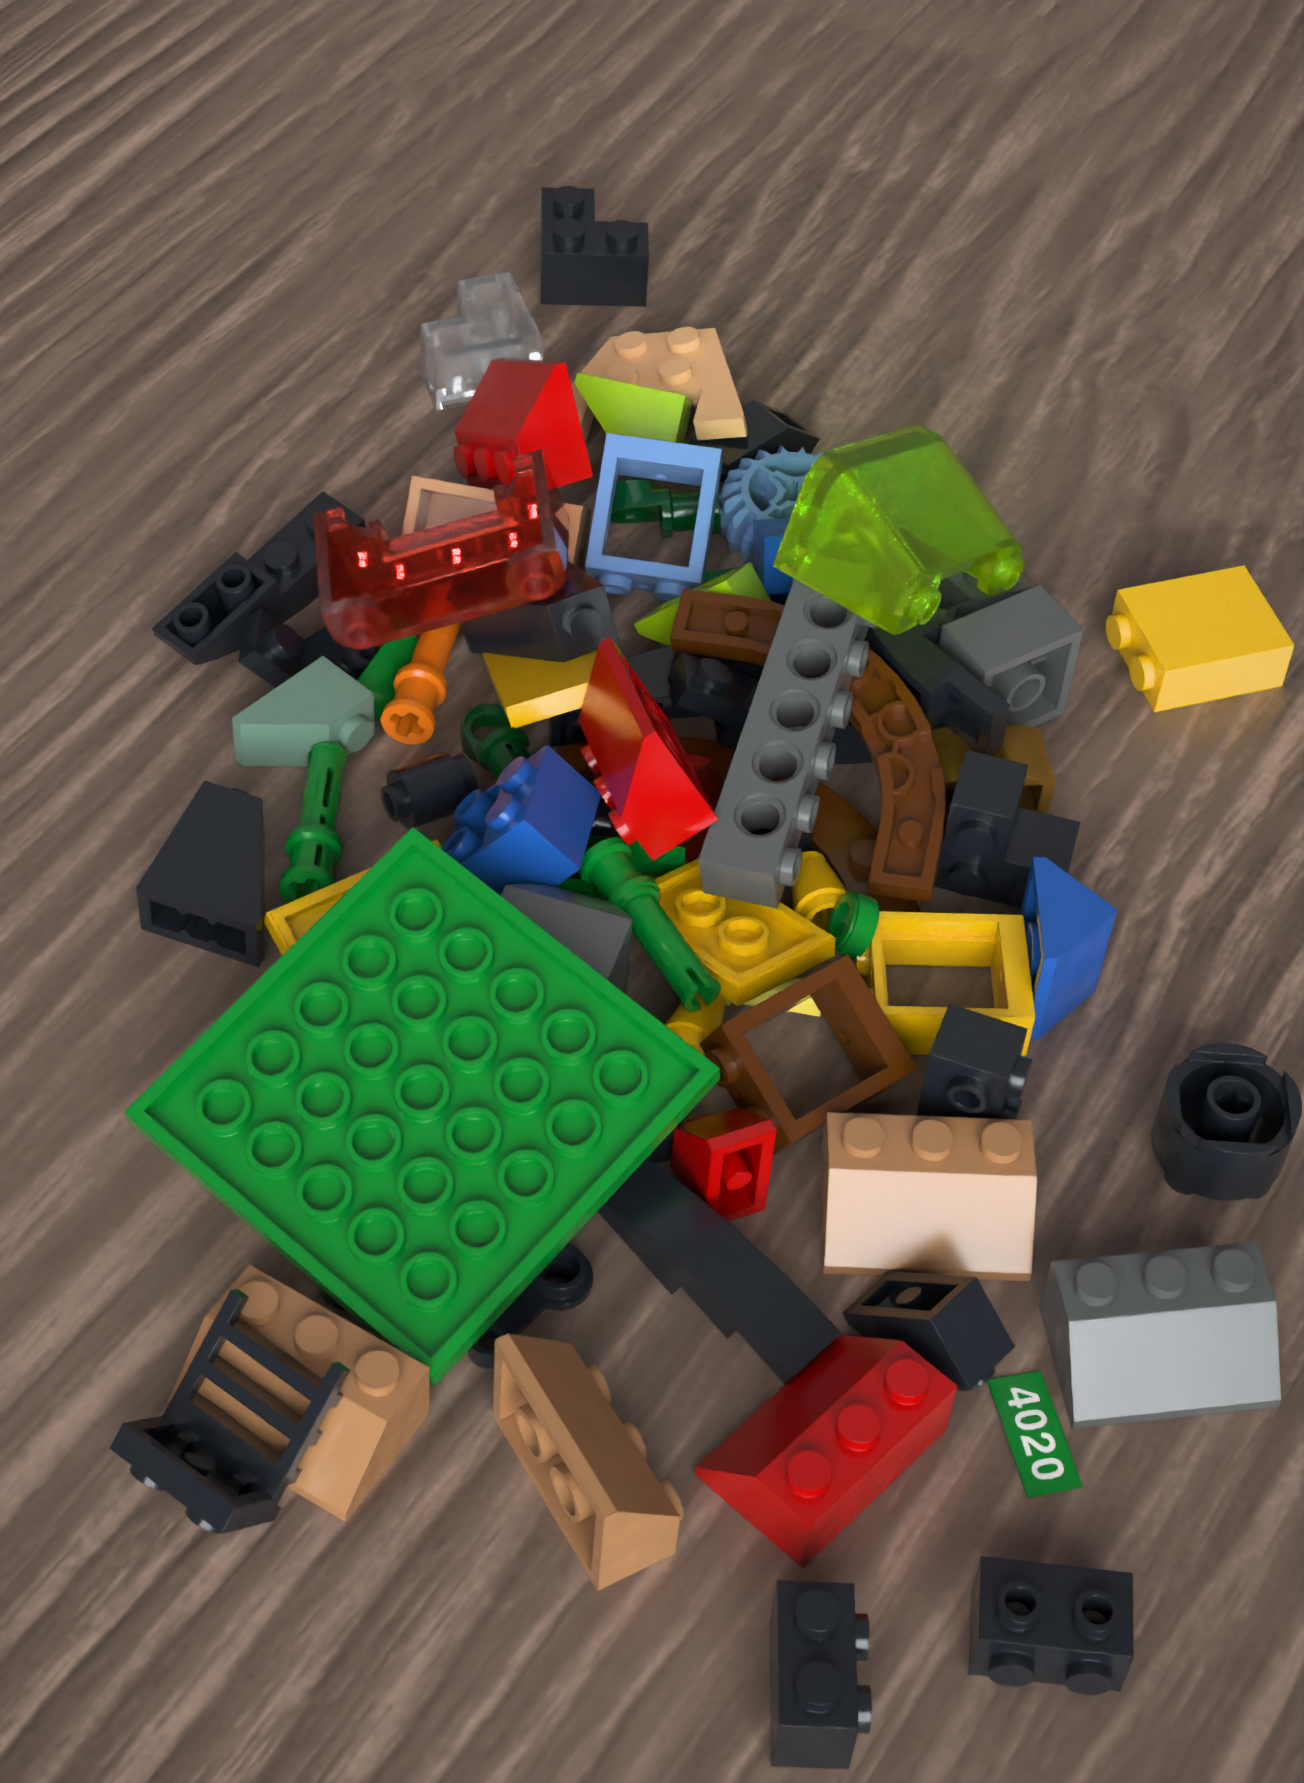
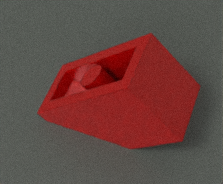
[670,1108,777,1222]

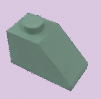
[232,656,375,767]

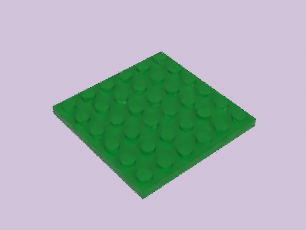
[124,827,720,1387]

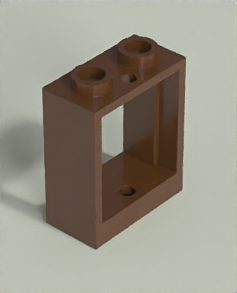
[699,954,918,1156]

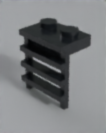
[109,1289,350,1534]

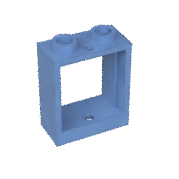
[585,433,722,602]

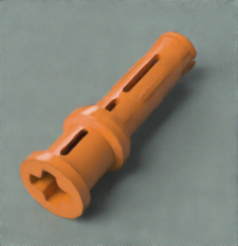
[380,591,461,745]

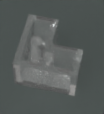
[421,272,543,410]

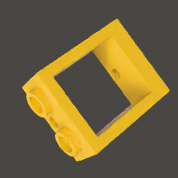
[852,911,1035,1057]

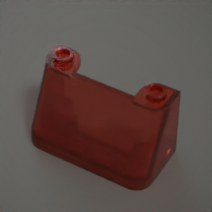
[313,449,570,649]

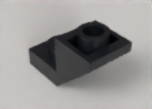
[688,400,820,483]
[238,608,379,688]

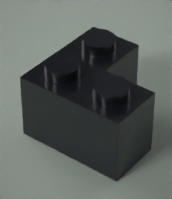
[540,186,649,307]
[935,750,1080,909]

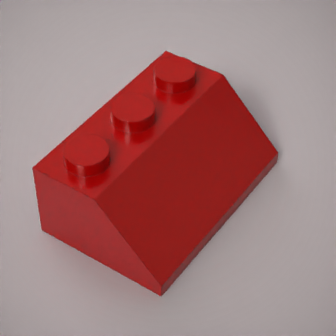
[454,358,593,496]
[578,636,719,861]
[694,1335,957,1568]

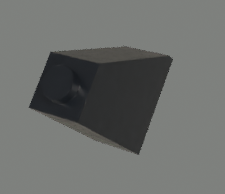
[452,556,620,662]
[136,780,265,967]

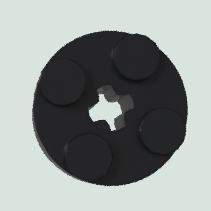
[1151,1043,1302,1201]

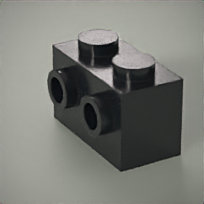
[917,1004,1033,1120]
[968,1556,1134,1695]
[769,1580,872,1769]

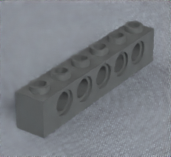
[698,552,885,909]

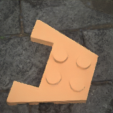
[571,327,748,443]

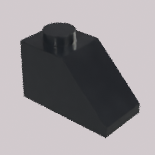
[842,1271,1015,1391]

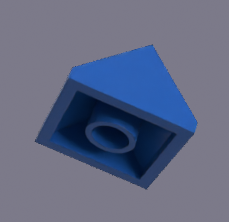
[1020,857,1117,1040]

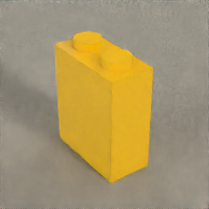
[1106,565,1294,712]

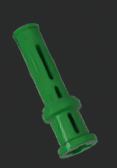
[279,742,348,903]
[577,837,721,1012]

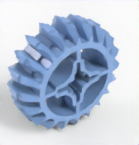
[719,445,870,564]

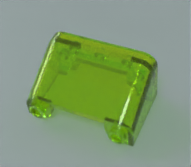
[773,424,1025,636]

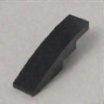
[597,1158,841,1384]

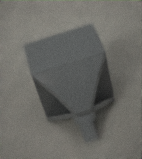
[928,585,1084,727]
[501,884,633,995]

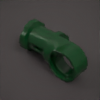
[610,480,720,539]
[461,703,531,782]

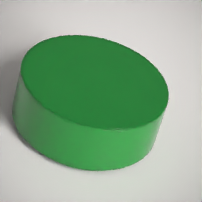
[826,890,879,959]

